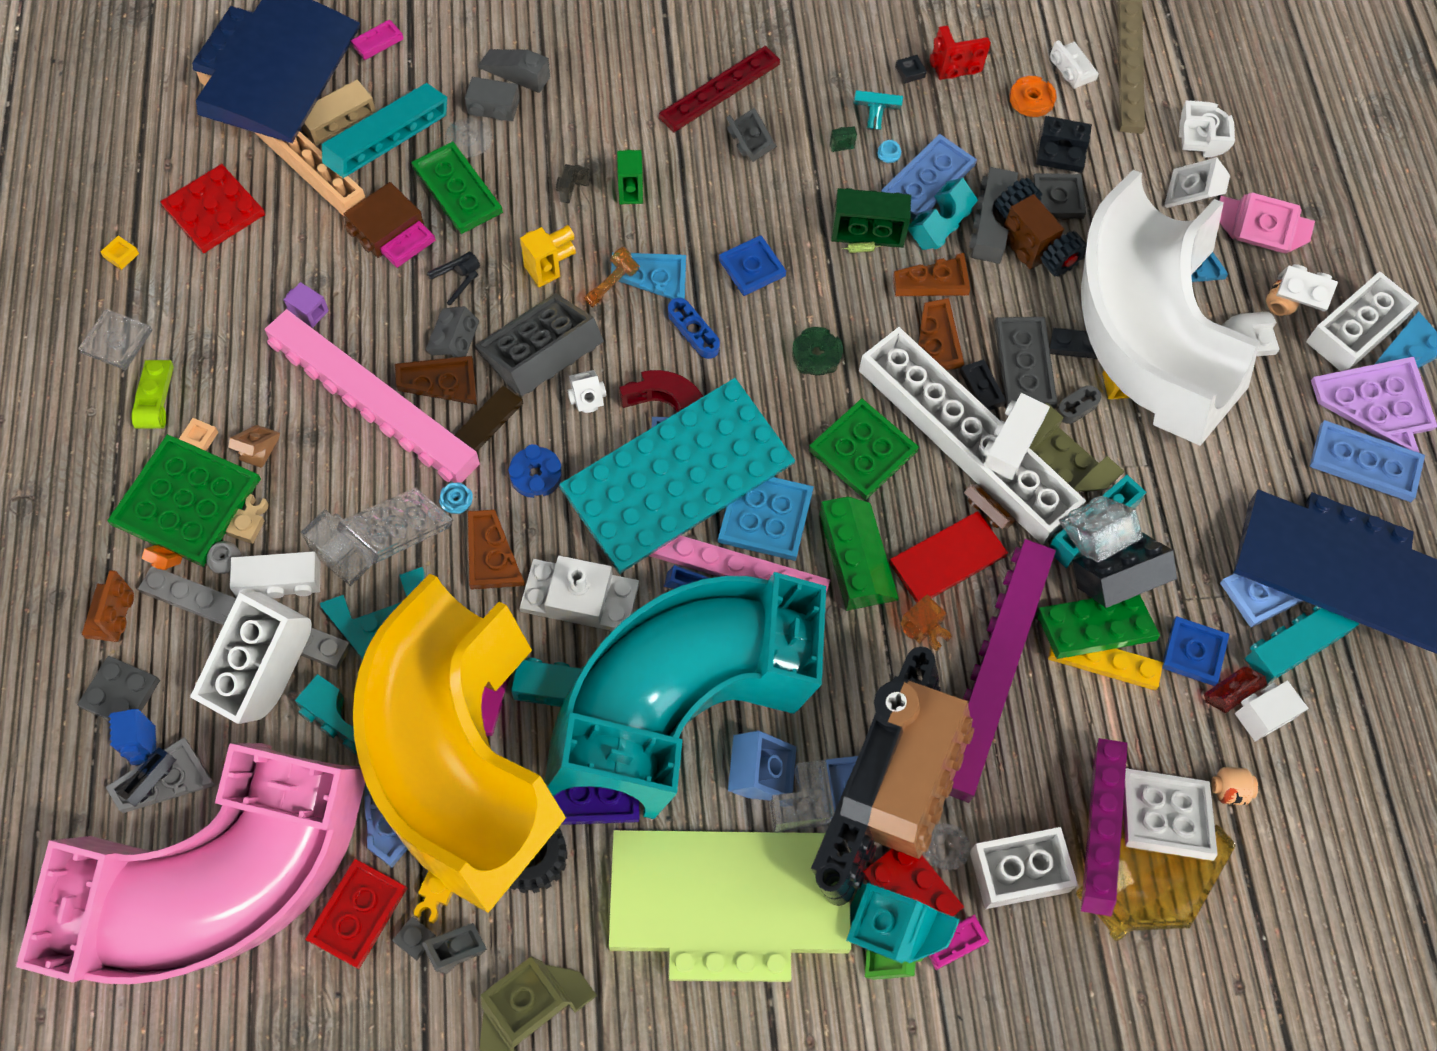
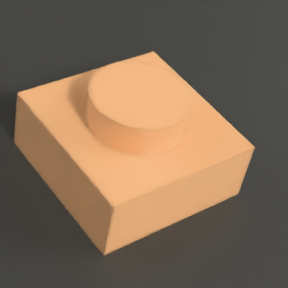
[179,418,218,451]

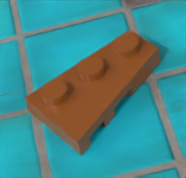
[918,298,964,370]

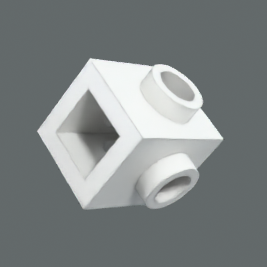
[567,370,606,413]

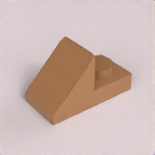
[228,425,280,468]

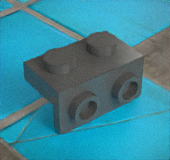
[726,108,777,162]
[426,306,479,357]

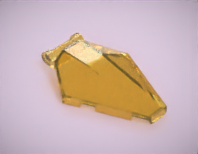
[1075,825,1236,941]

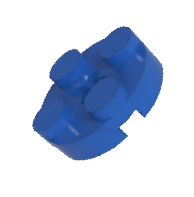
[508,444,562,498]

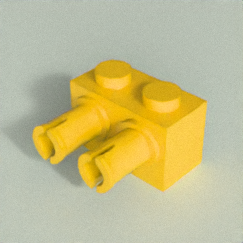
[520,225,576,288]

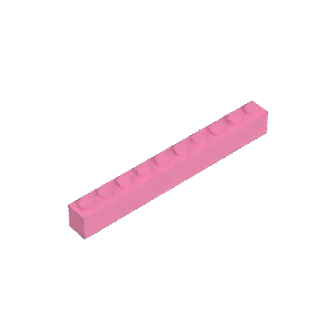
[264,309,480,483]

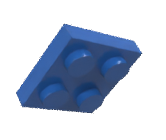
[719,235,786,296]
[1162,616,1230,686]

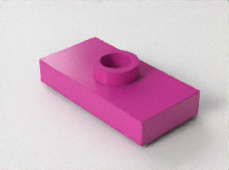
[351,19,404,60]
[380,221,436,268]
[929,914,990,970]

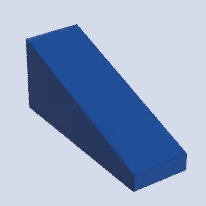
[664,565,709,589]

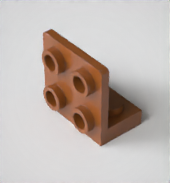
[82,570,134,642]

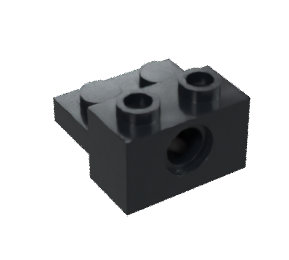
[1035,116,1092,173]

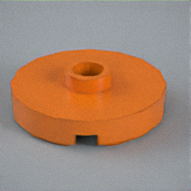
[1009,76,1056,117]

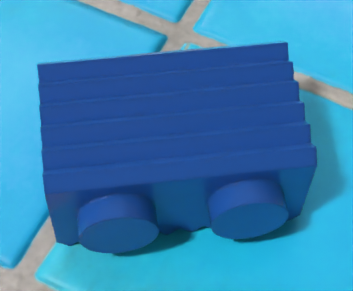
[108,709,157,765]

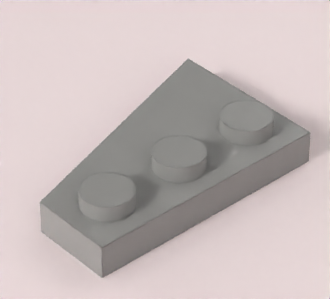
[106,737,216,813]

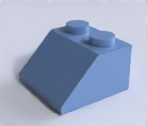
[728,731,797,803]

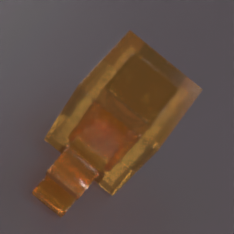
[900,595,952,651]

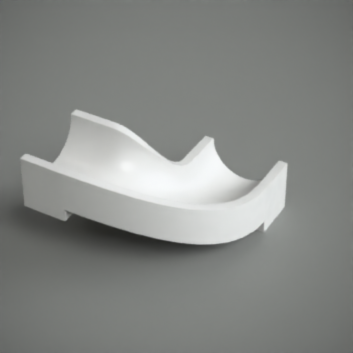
[1081,170,1260,446]

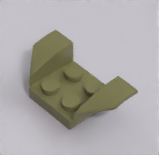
[1029,402,1125,492]
[479,956,597,1051]

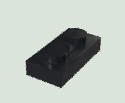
[1050,328,1097,359]
[960,359,1006,411]
[117,747,176,807]

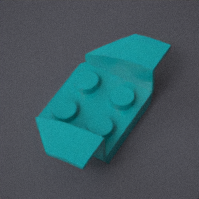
[846,883,960,963]

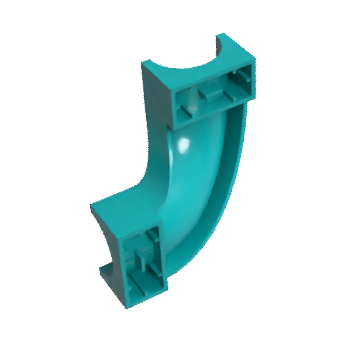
[544,572,826,819]

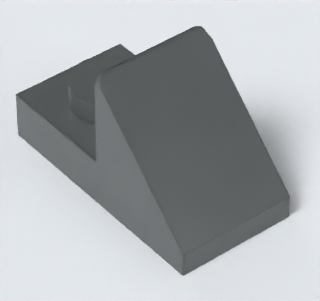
[422,923,487,974]

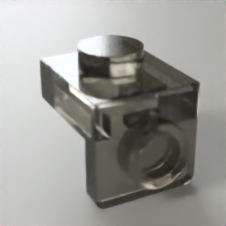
[556,164,590,204]

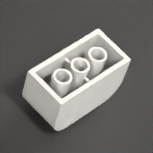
[190,592,312,724]

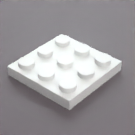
[1123,768,1218,861]

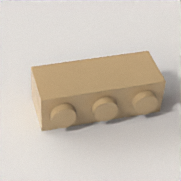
[301,80,376,146]

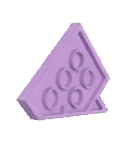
[1311,357,1437,453]

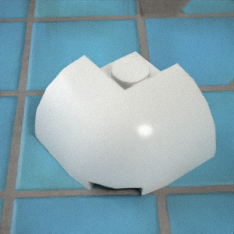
[1179,101,1235,158]
[1222,311,1280,356]

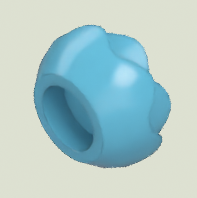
[439,482,473,514]

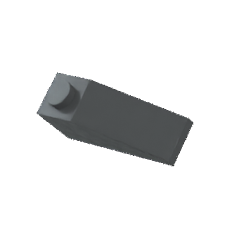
[478,49,550,93]

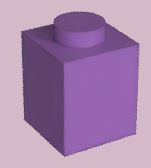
[284,282,329,328]

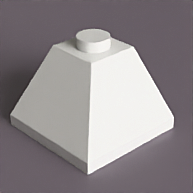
[1164,157,1230,208]

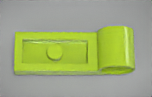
[132,360,174,429]

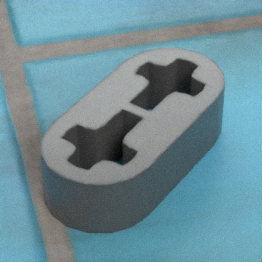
[1057,385,1101,424]

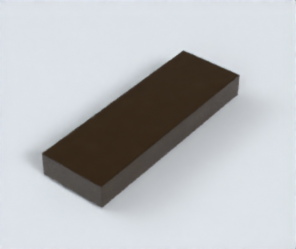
[455,385,523,452]

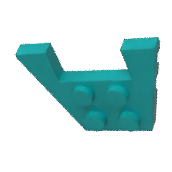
[320,567,425,660]

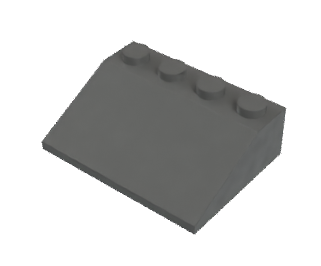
[475,293,604,396]

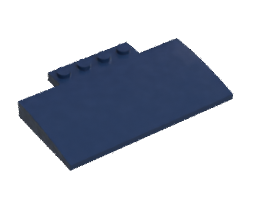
[192,0,360,143]
[1233,489,1437,654]

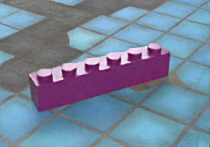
[1081,738,1128,917]

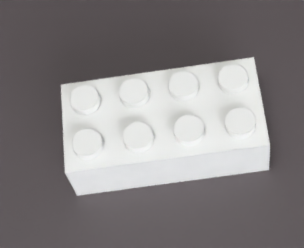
[1306,271,1419,371]

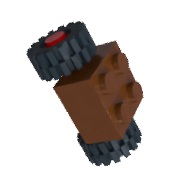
[995,178,1087,277]

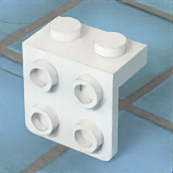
[1276,264,1338,312]

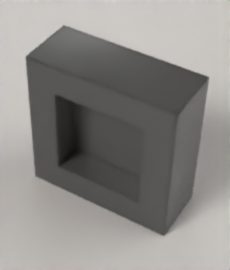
[392,916,437,961]

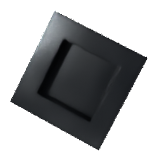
[895,55,927,84]

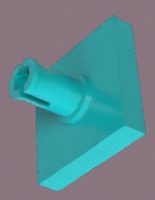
[853,90,903,130]

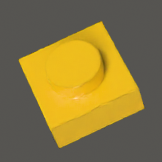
[101,236,139,270]

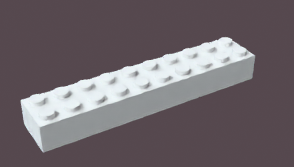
[859,327,1086,545]

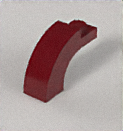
[619,370,703,412]

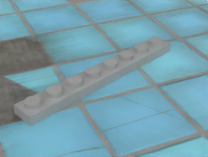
[138,566,351,670]

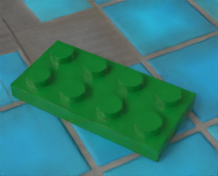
[411,141,503,234]
[1036,594,1160,659]

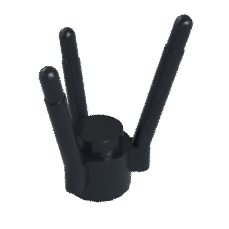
[427,251,480,305]

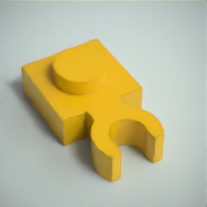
[414,871,453,924]

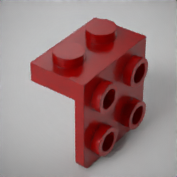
[930,25,991,80]

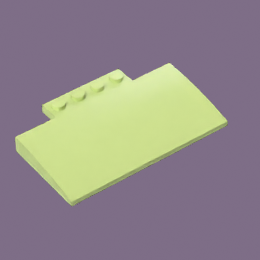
[609,830,851,982]

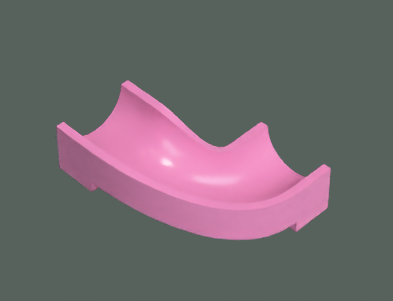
[16,743,365,984]

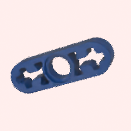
[668,298,720,359]

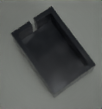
[1072,532,1177,608]

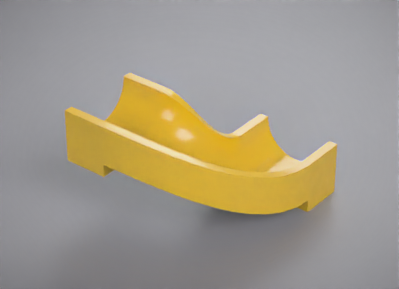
[353,574,566,913]

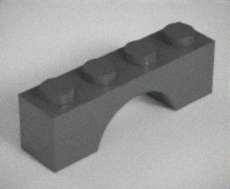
[969,167,1018,264]

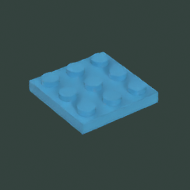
[718,477,814,561]

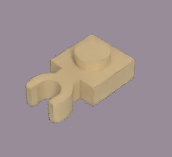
[226,494,269,544]

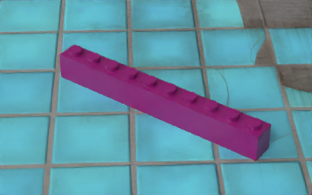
[949,539,1056,803]

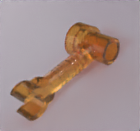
[584,246,640,308]

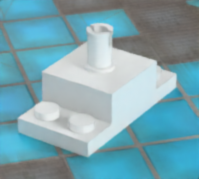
[520,555,639,631]

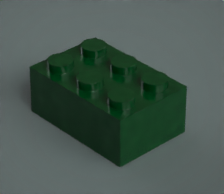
[831,188,911,248]

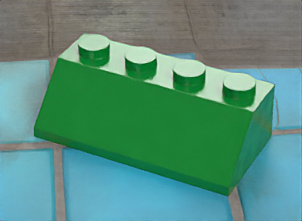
[819,496,899,611]

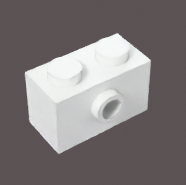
[1235,681,1309,742]

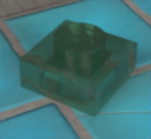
[830,126,857,152]

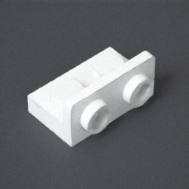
[1050,40,1099,89]

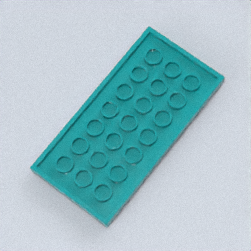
[559,378,796,574]

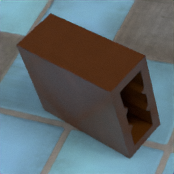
[343,182,424,258]

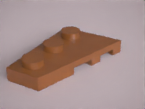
[893,253,970,296]
[468,510,525,590]

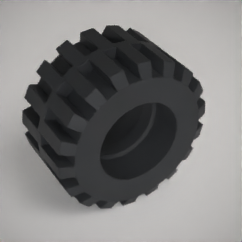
[509,827,568,893]

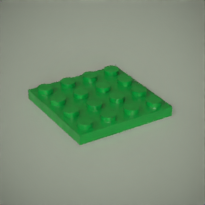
[107,434,261,567]

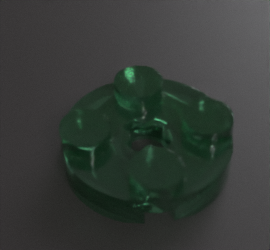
[792,327,843,375]

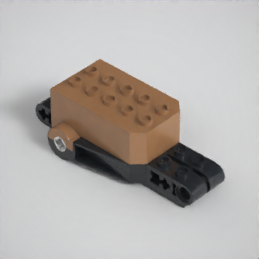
[811,646,974,906]

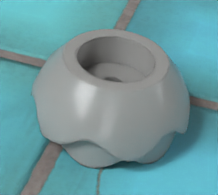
[206,541,241,574]

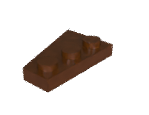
[395,356,477,405]

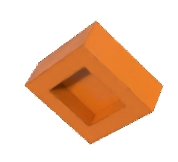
[141,545,182,570]

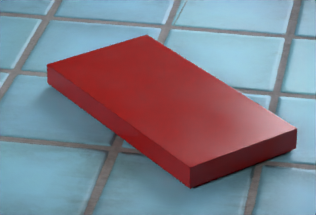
[889,511,1008,606]

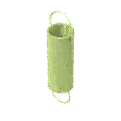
[841,242,880,253]

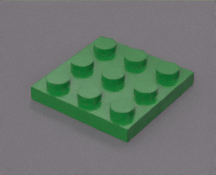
[808,398,919,501]

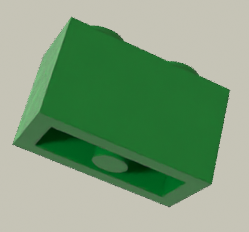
[617,149,643,204]

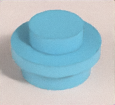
[877,140,901,163]

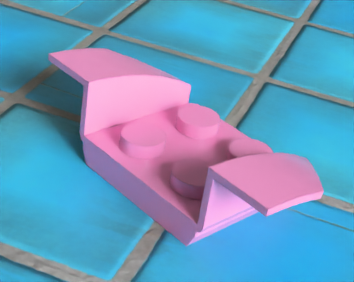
[1219,193,1315,254]

